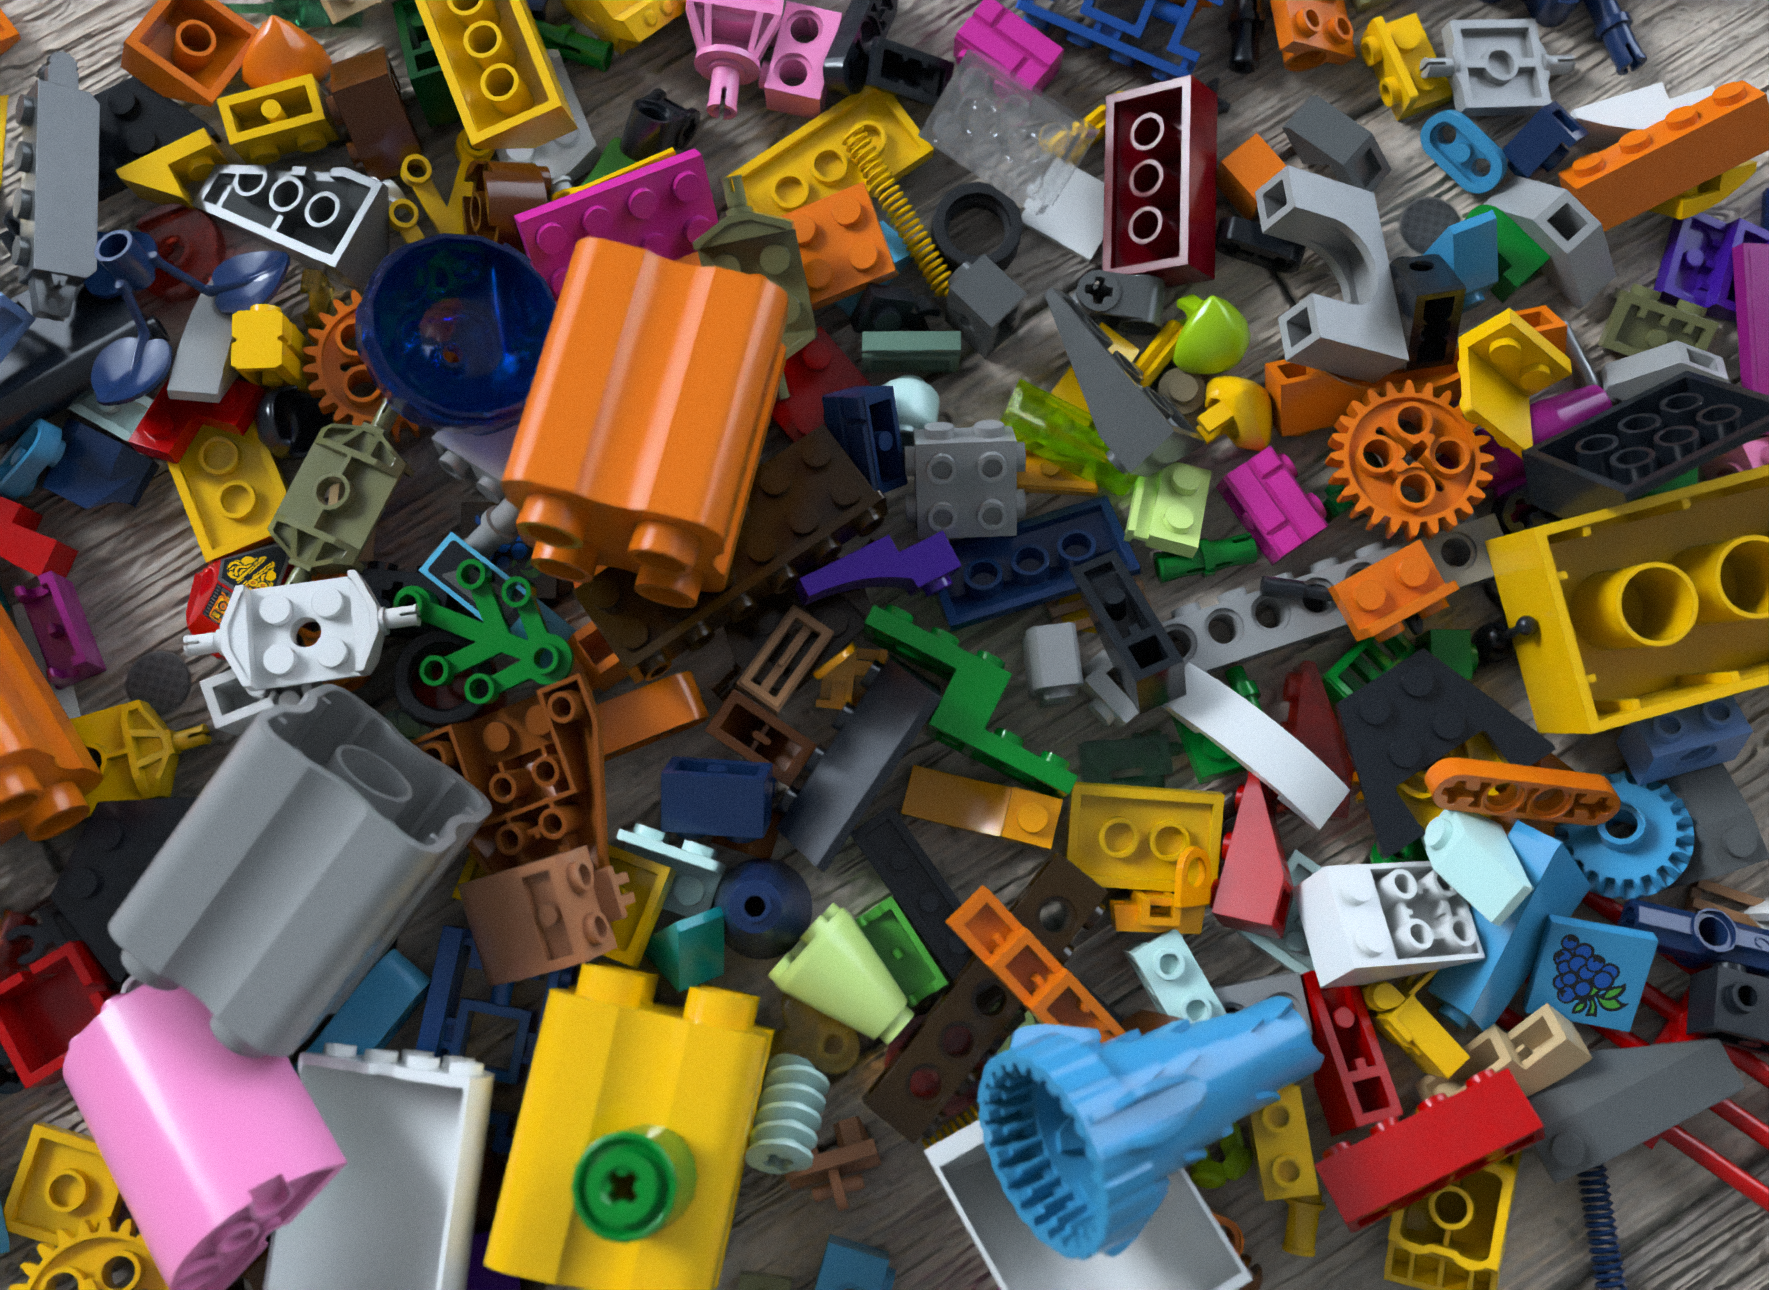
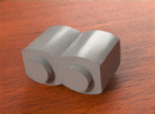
[1021,622,1084,708]

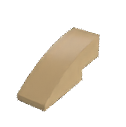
[1415,1003,1593,1102]

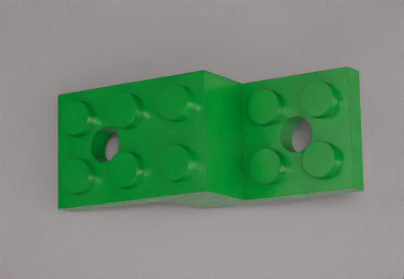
[864,604,1078,799]

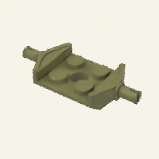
[692,174,818,401]
[267,398,415,585]

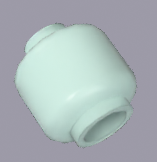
[882,375,940,450]

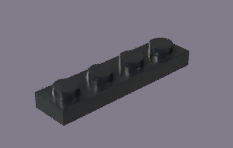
[850,805,992,996]

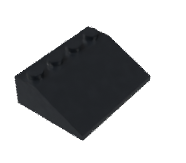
[1521,371,1769,519]

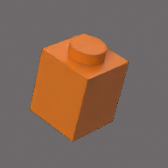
[1216,133,1287,221]

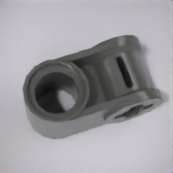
[1072,270,1165,336]

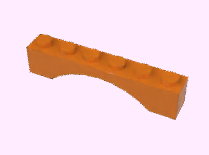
[1265,305,1568,437]

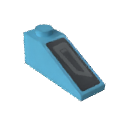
[419,532,577,668]

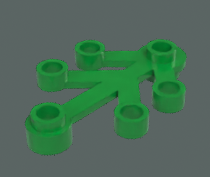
[393,559,574,705]

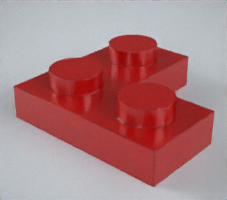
[128,374,265,464]

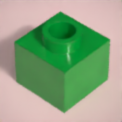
[1415,629,1478,681]

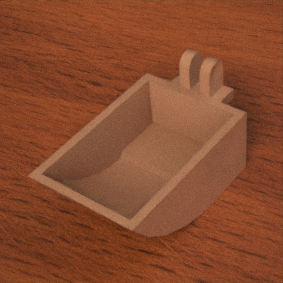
[457,845,636,986]

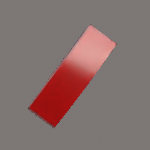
[0,496,79,579]

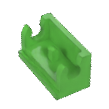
[855,896,948,1009]

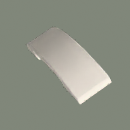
[1161,662,1350,830]

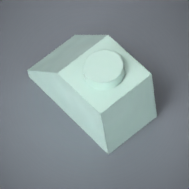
[1420,809,1533,926]

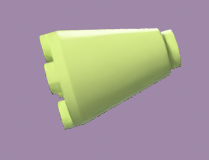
[768,902,915,1045]

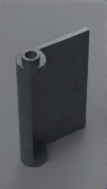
[0,283,171,445]

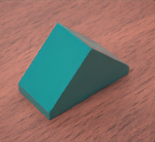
[644,906,724,992]

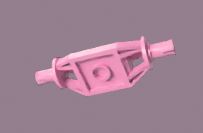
[685,0,784,120]

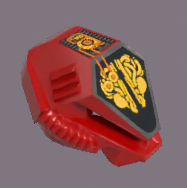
[186,543,294,661]

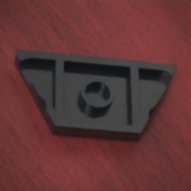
[94,76,223,203]
[50,797,198,983]

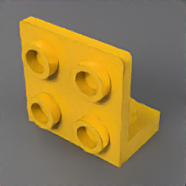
[1457,308,1572,459]

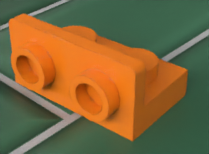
[1328,539,1460,643]

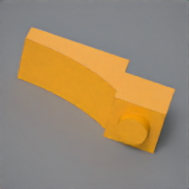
[901,765,1063,851]

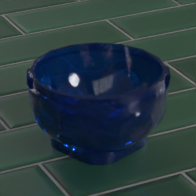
[355,233,557,436]

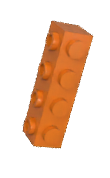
[1557,80,1769,232]

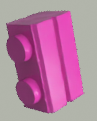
[953,0,1064,109]
[1216,446,1329,566]

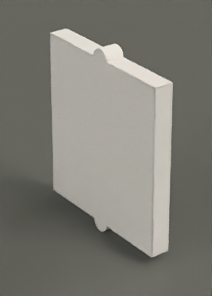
[1021,156,1104,263]

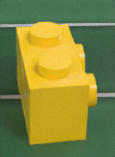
[217,73,339,165]

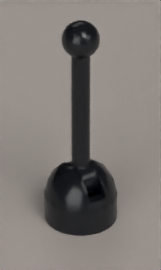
[1471,615,1538,663]

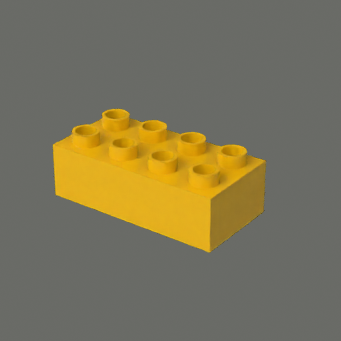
[1485,464,1769,734]

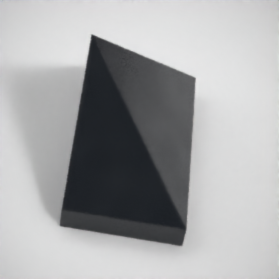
[865,36,955,111]

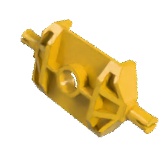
[70,699,212,819]

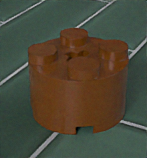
[462,160,551,262]

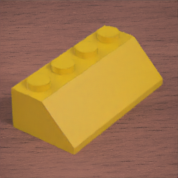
[415,0,578,149]

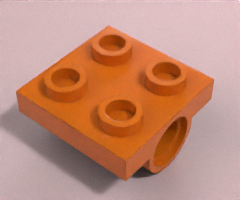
[1270,0,1356,72]

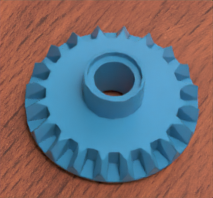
[1554,770,1695,900]

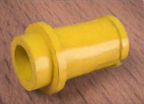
[1282,1190,1327,1257]

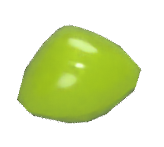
[1173,293,1251,375]

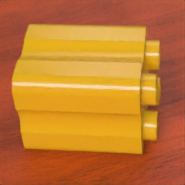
[484,961,775,1290]

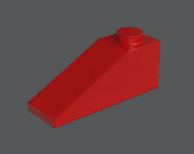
[1300,970,1404,1137]

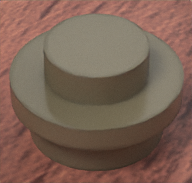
[1157,368,1206,416]

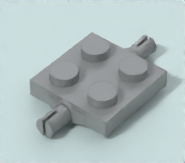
[1419,19,1575,116]

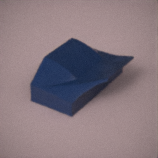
[42,418,160,510]

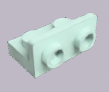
[1122,929,1227,1023]

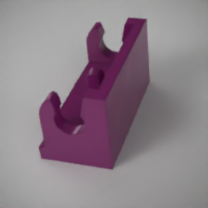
[14,571,107,690]

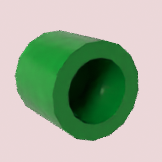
[571,1124,698,1244]

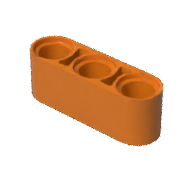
[596,671,710,762]

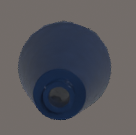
[712,858,813,959]

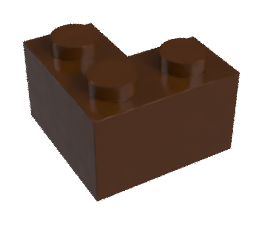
[325,47,425,181]

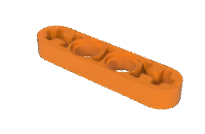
[1424,757,1621,826]

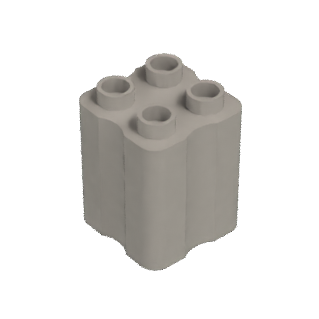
[108,684,492,1058]

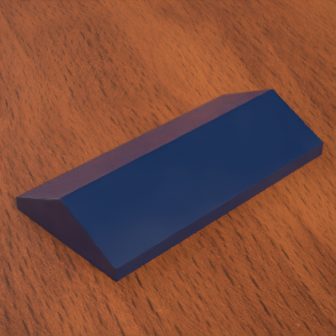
[935,495,1141,632]

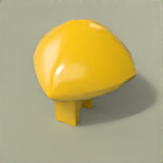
[1195,375,1273,451]

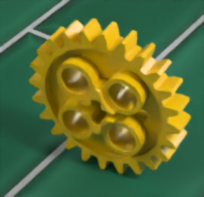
[9,1216,169,1290]

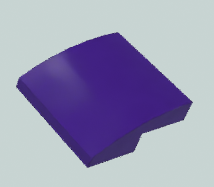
[1653,212,1769,322]

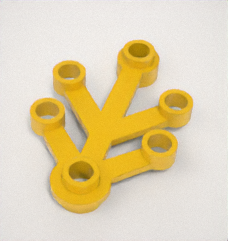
[389,128,505,303]

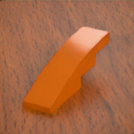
[945,885,1126,1043]

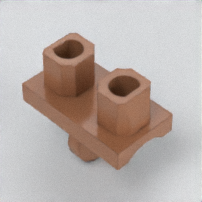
[785,1116,882,1212]

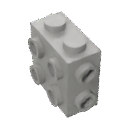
[904,420,1026,540]

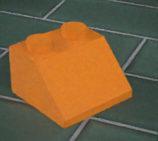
[120,0,259,107]

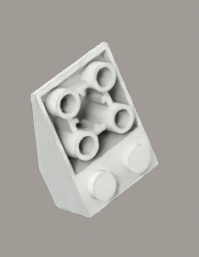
[1292,861,1485,988]

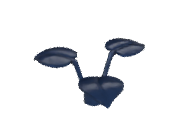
[84,230,290,406]

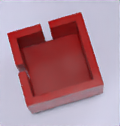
[0,941,121,1089]

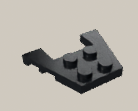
[1335,648,1556,860]

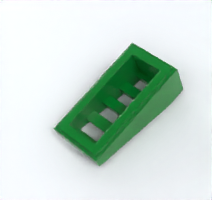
[1311,632,1419,717]

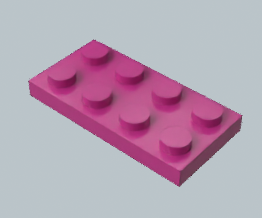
[514,148,719,311]

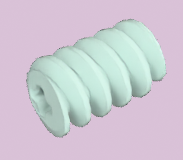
[745,1053,830,1175]

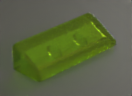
[998,378,1138,496]

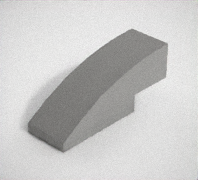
[167,277,240,403]

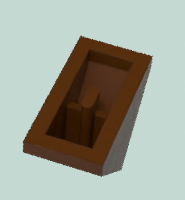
[704,688,817,787]

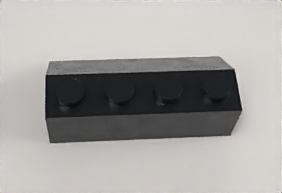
[775,654,942,873]

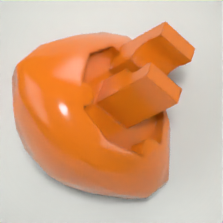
[241,15,332,89]

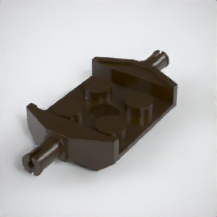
[711,538,875,702]

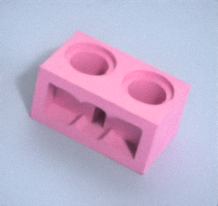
[758,1,842,119]

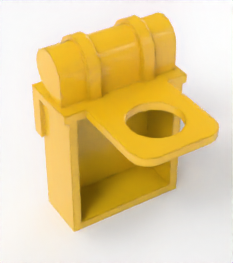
[1358,969,1470,1079]

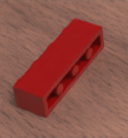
[1314,1068,1545,1234]

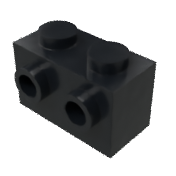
[1686,962,1769,1057]

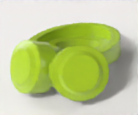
[1190,1122,1253,1189]

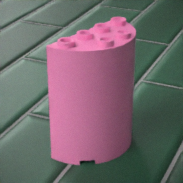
[63,984,348,1290]

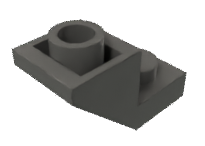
[1282,95,1392,192]

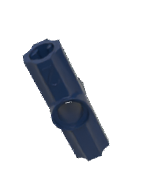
[1618,898,1769,977]

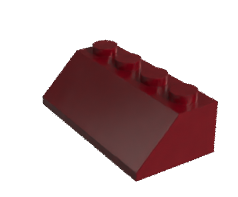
[1102,75,1218,287]

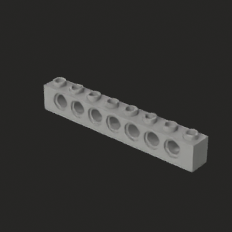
[1161,512,1503,674]

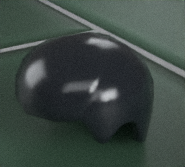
[255,385,333,461]

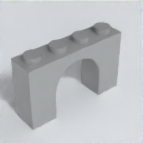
[1255,165,1409,383]

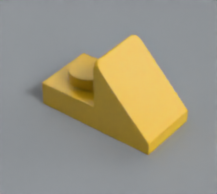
[116,128,228,216]

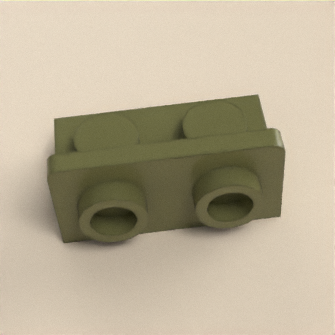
[1597,283,1719,356]

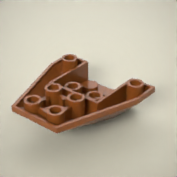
[410,672,609,876]

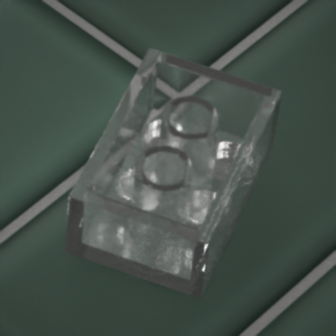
[918,49,1100,215]

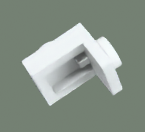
[1080,649,1139,730]

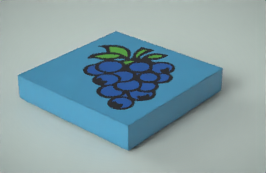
[1522,914,1659,1032]

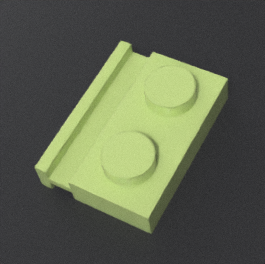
[1123,462,1212,559]

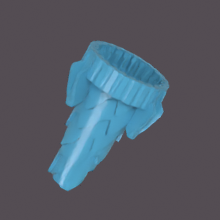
[978,995,1324,1260]

